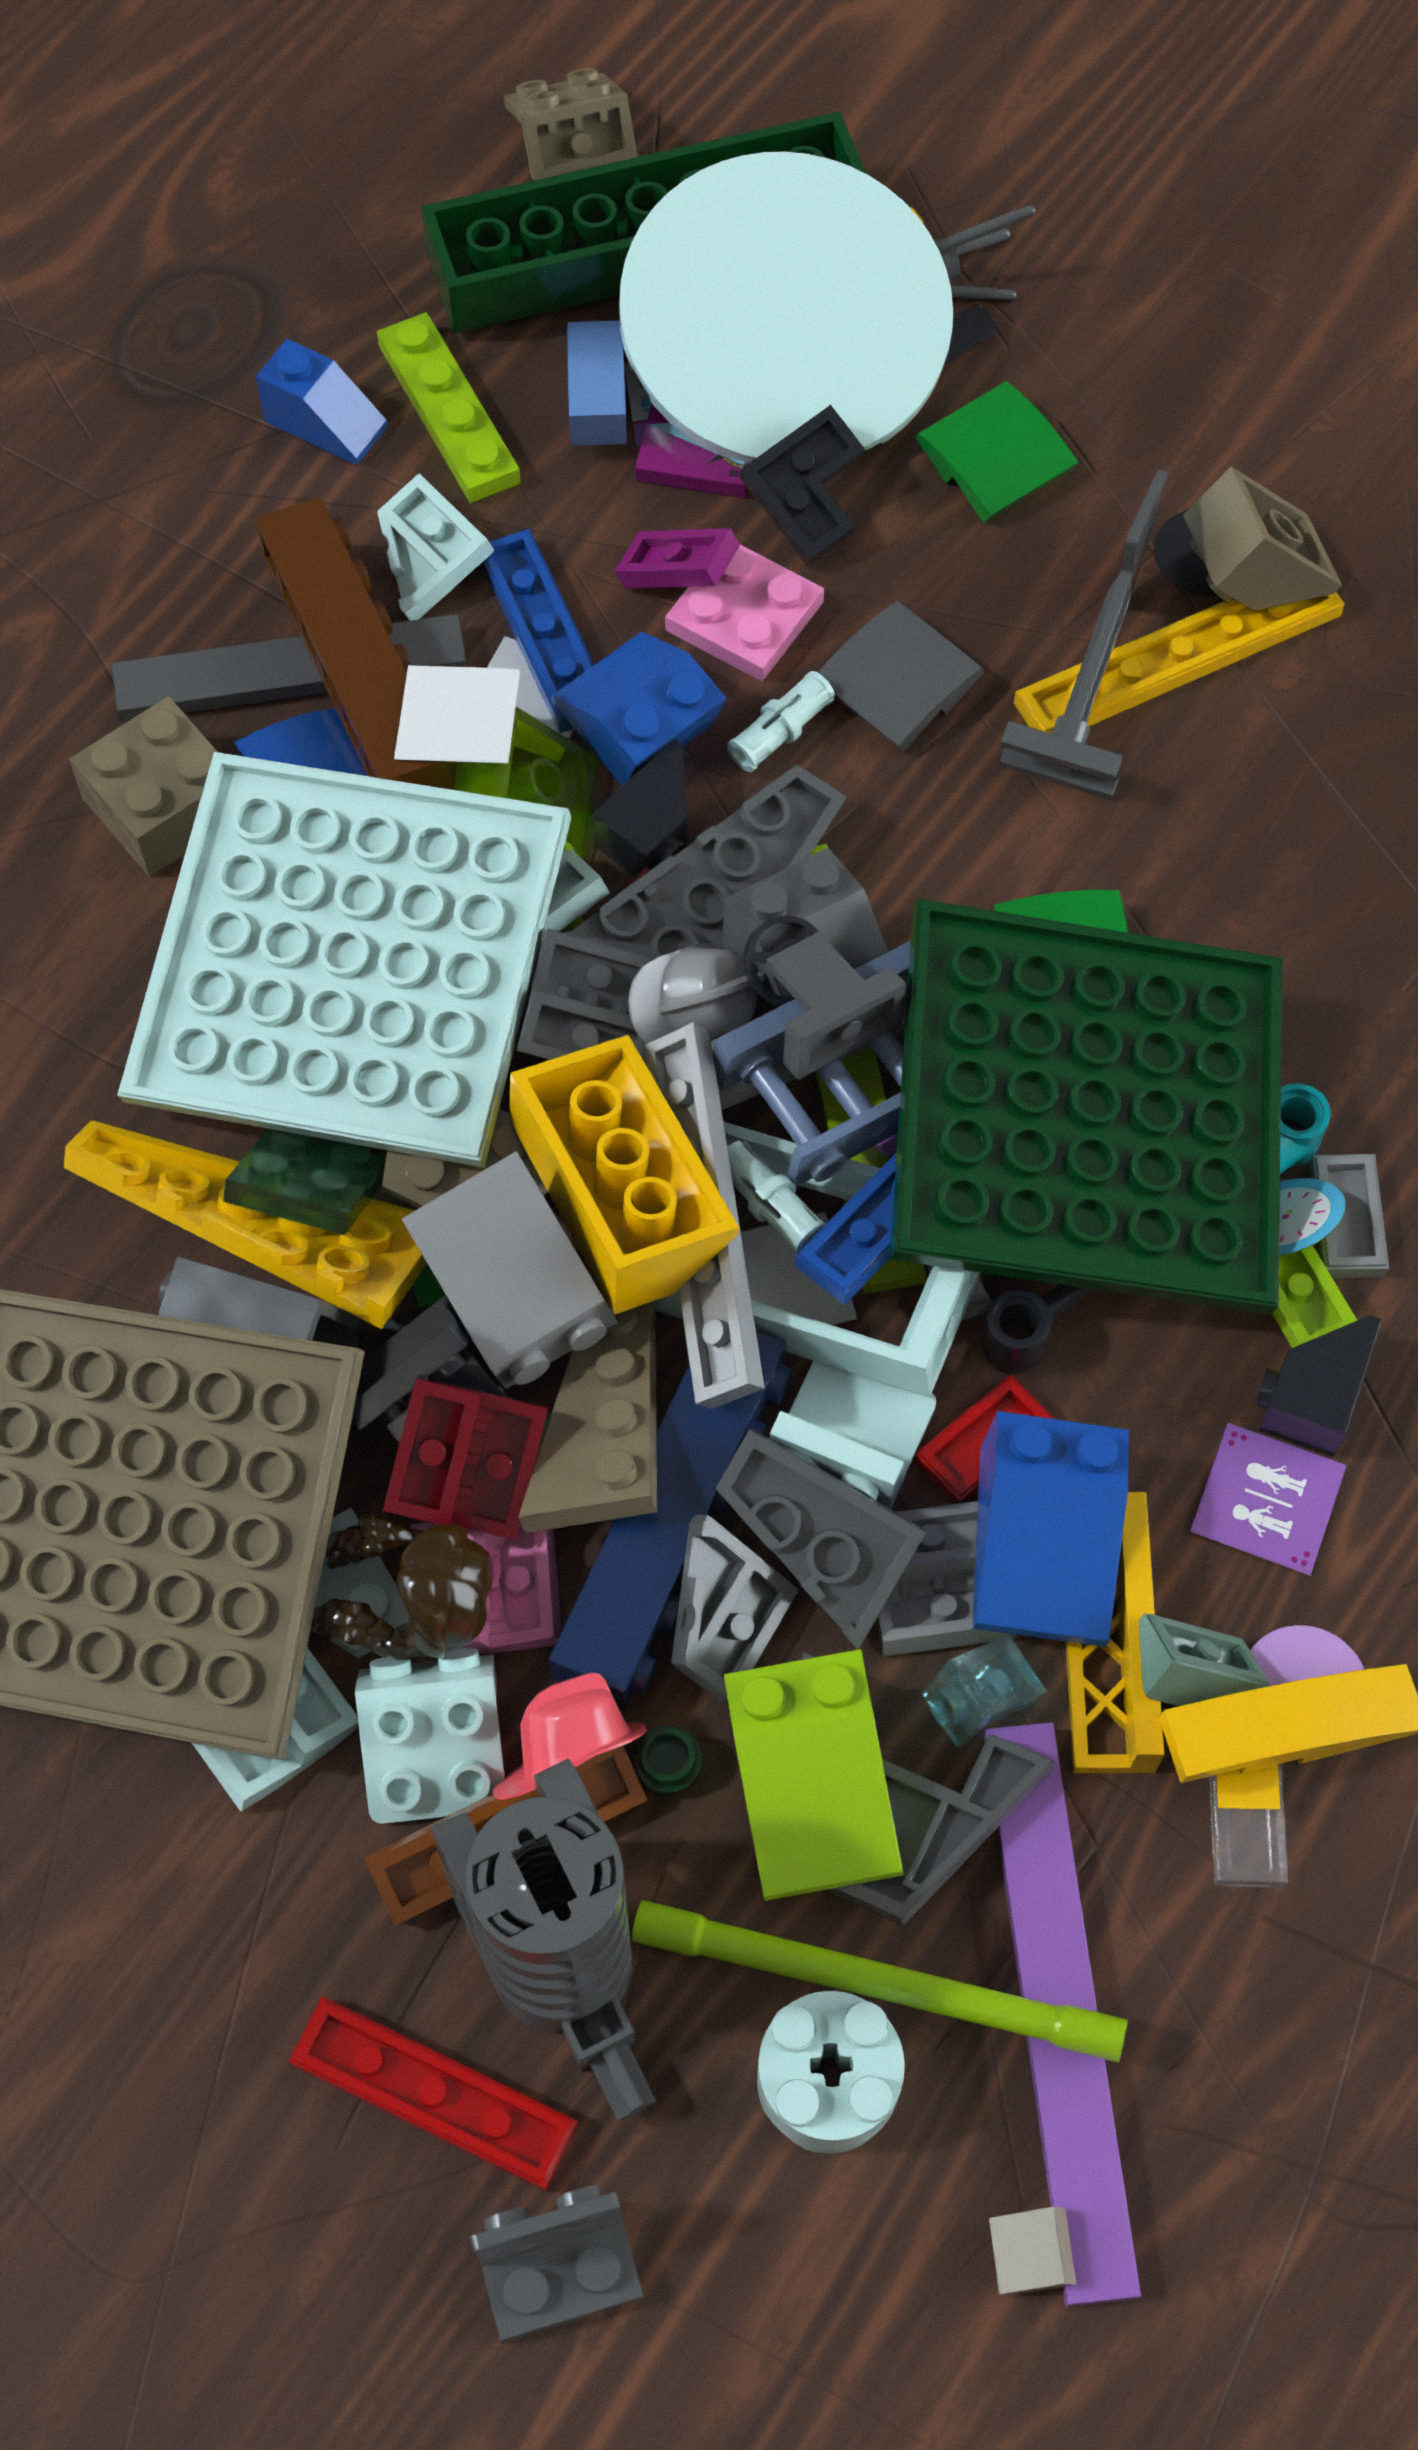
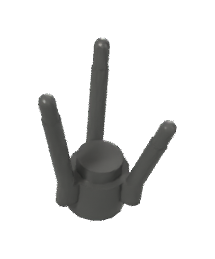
[934,205,1036,301]

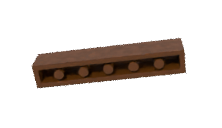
[255,496,457,790]

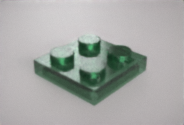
[223,1129,387,1235]

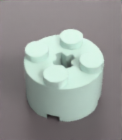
[757,1991,905,2154]

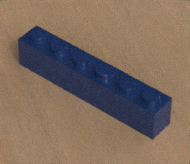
[549,1330,793,1711]

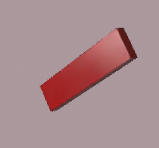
[288,1996,578,2192]

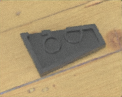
[715,1429,926,1650]

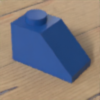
[255,338,387,466]

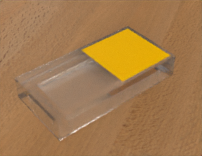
[1209,1764,1288,1887]

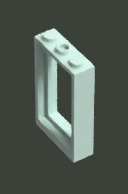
[653,1122,980,1398]

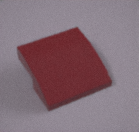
[383,1378,549,1540]

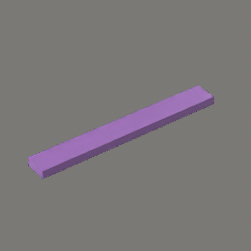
[983,1722,1141,2307]

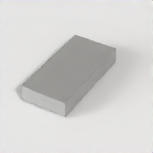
[1309,1154,1389,1279]

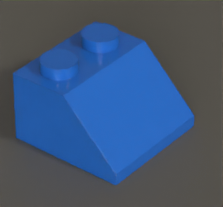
[551,632,727,786]

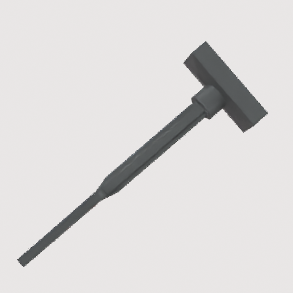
[999,469,1169,800]

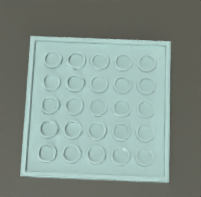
[117,752,571,1168]

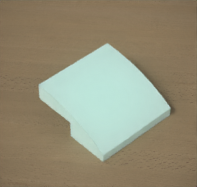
[192,1648,359,1812]

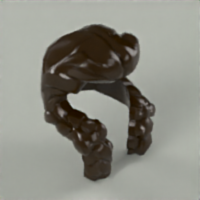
[311,1513,494,1660]

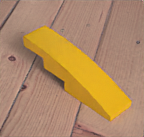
[1159,1664,1418,1784]

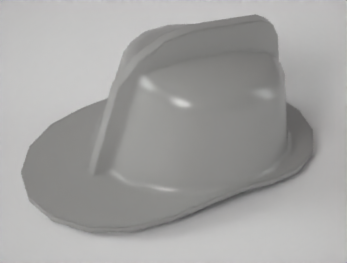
[628,943,766,1044]

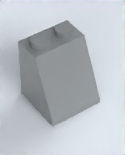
[402,1151,618,1389]

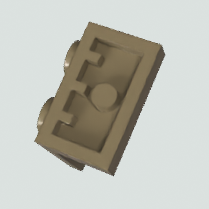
[503,68,638,180]

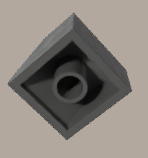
[722,848,888,1009]

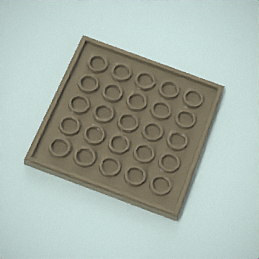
[0,1289,365,1759]

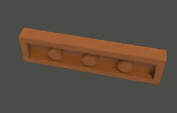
[363,1746,648,1926]

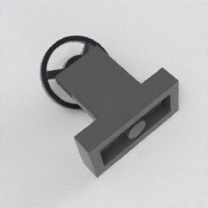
[743,916,906,1080]

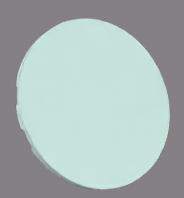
[619,152,953,463]

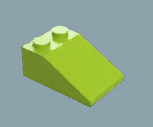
[724,1649,904,1901]

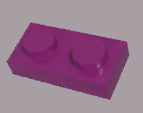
[614,528,740,588]

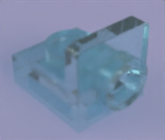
[923,1635,1046,1747]

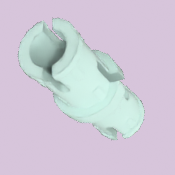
[727,671,835,772]
[727,1141,826,1254]

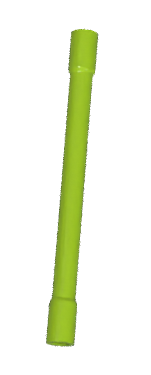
[632,1900,1128,2063]

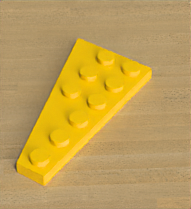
[64,1120,427,1329]

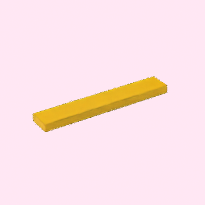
[1014,592,1345,733]

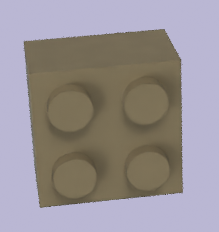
[69,696,217,877]

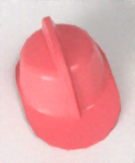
[492,1672,647,1800]

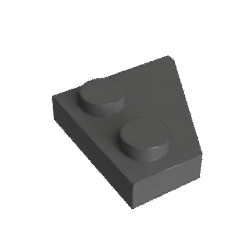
[671,1515,799,1702]

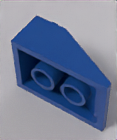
[972,1411,1129,1647]

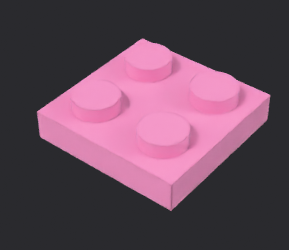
[665,545,824,682]

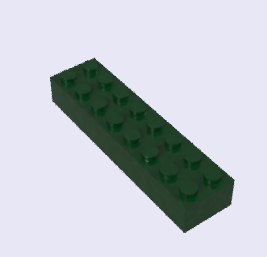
[421,111,867,334]

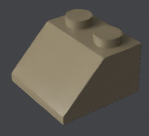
[1183,466,1342,611]

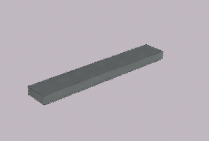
[112,614,467,722]

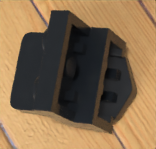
[352,1295,510,1443]

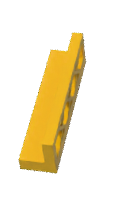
[1066,1492,1164,1773]

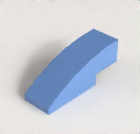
[567,321,627,446]

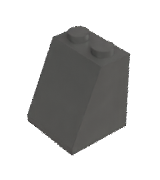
[158,1256,365,1348]

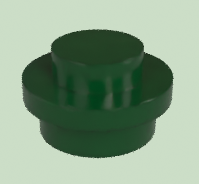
[634,1725,702,1795]

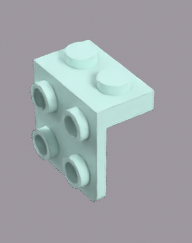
[769,1361,936,1509]
[355,1648,505,1824]

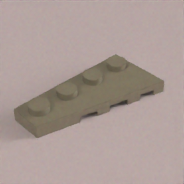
[518,1301,657,1533]

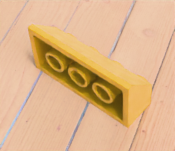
[509,1035,739,1315]

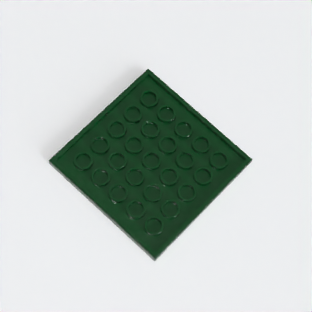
[890,899,1283,1315]

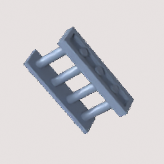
[713,941,910,1187]

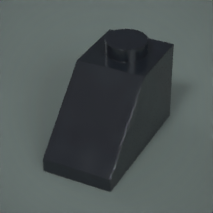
[592,739,688,878]
[1254,1315,1382,1457]

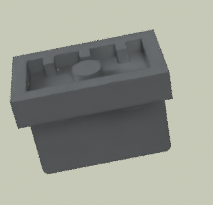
[470,2185,644,2343]

